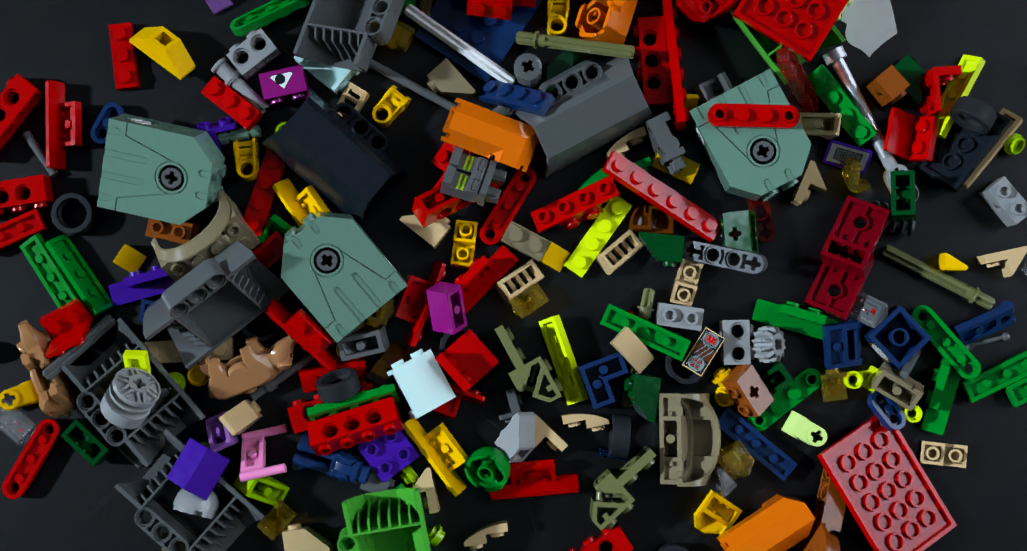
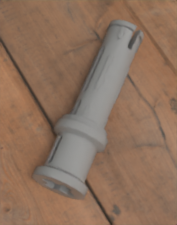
[211,57,270,114]

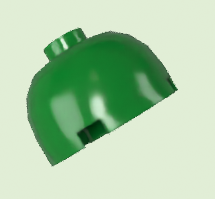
[465,446,511,492]

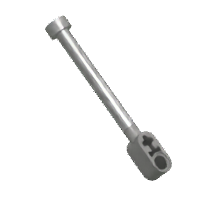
[822,46,919,202]

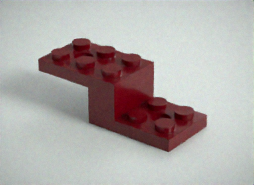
[804,195,891,321]

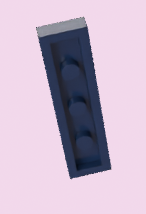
[478,79,555,117]
[718,407,798,481]

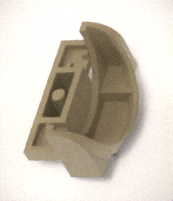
[659,393,721,487]

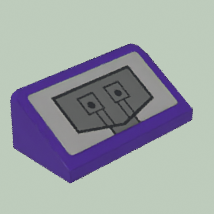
[821,140,873,175]

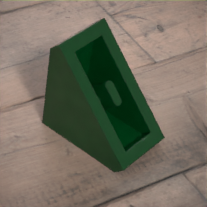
[759,362,795,395]

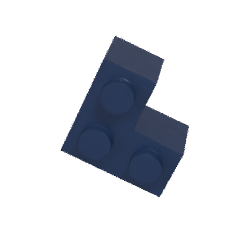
[578,352,628,409]

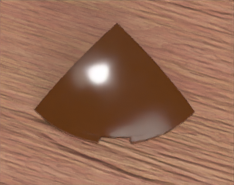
[628,189,676,235]

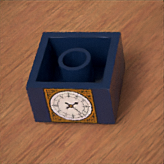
[861,305,931,369]

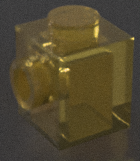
[385,20,416,53]
[717,440,755,481]

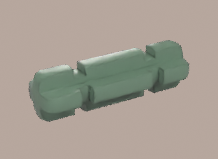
[218,125,262,145]

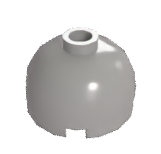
[172,488,219,519]

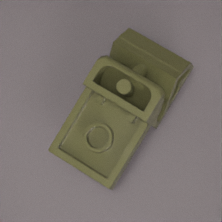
[494,325,564,403]
[590,446,657,531]

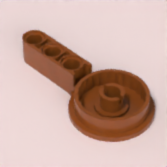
[795,468,846,551]

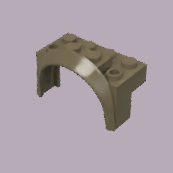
[151,191,261,282]

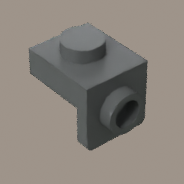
[694,72,733,104]
[499,388,523,423]

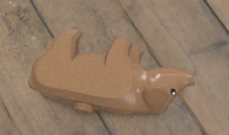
[16,320,76,418]
[199,336,297,400]

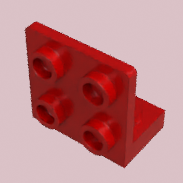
[920,65,962,116]
[884,107,940,162]
[39,298,94,359]
[435,329,499,392]

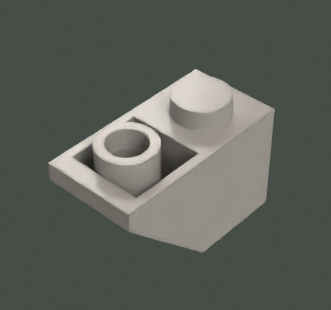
[494,412,535,463]

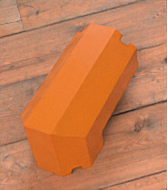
[575,0,638,44]
[441,98,539,172]
[716,494,815,551]

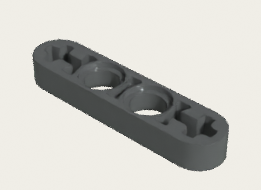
[683,241,768,274]

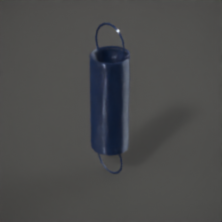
[593,447,630,461]

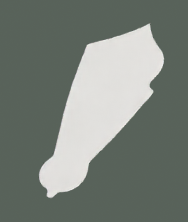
[841,0,897,57]

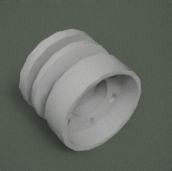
[100,367,161,429]

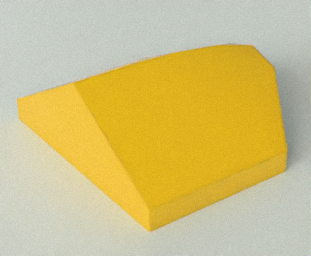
[694,490,742,535]

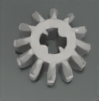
[751,326,786,363]

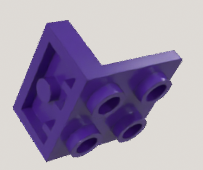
[357,430,421,482]

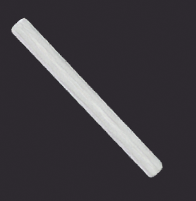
[404,4,516,84]

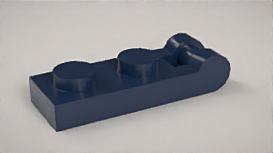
[954,301,1016,346]

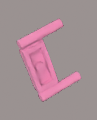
[239,424,287,482]

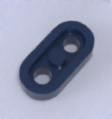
[90,103,126,145]
[867,390,906,431]

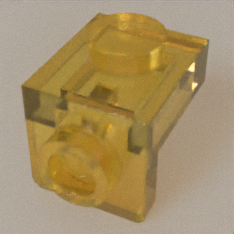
[842,157,871,193]
[510,283,550,319]
[366,299,396,328]
[820,368,848,402]
[257,500,297,540]

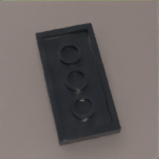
[919,111,1012,192]

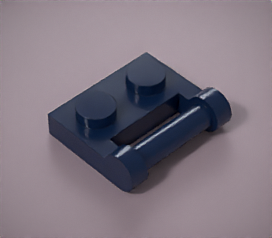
[822,319,865,370]

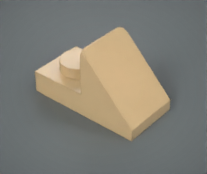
[799,112,842,139]
[789,160,827,206]
[976,246,1027,278]
[534,413,568,452]
[413,466,440,514]

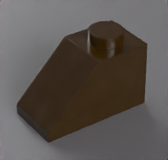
[366,341,412,386]

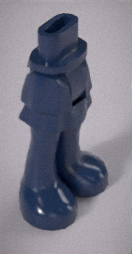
[292,431,372,485]

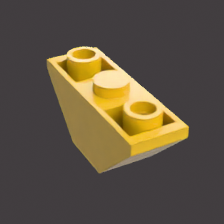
[129,26,195,80]

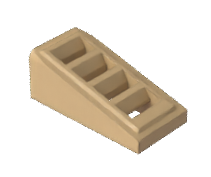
[337,82,370,119]
[595,230,645,275]
[494,259,544,303]

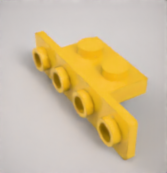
[272,178,330,258]
[403,419,469,497]

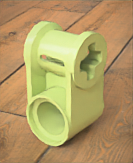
[781,411,827,447]

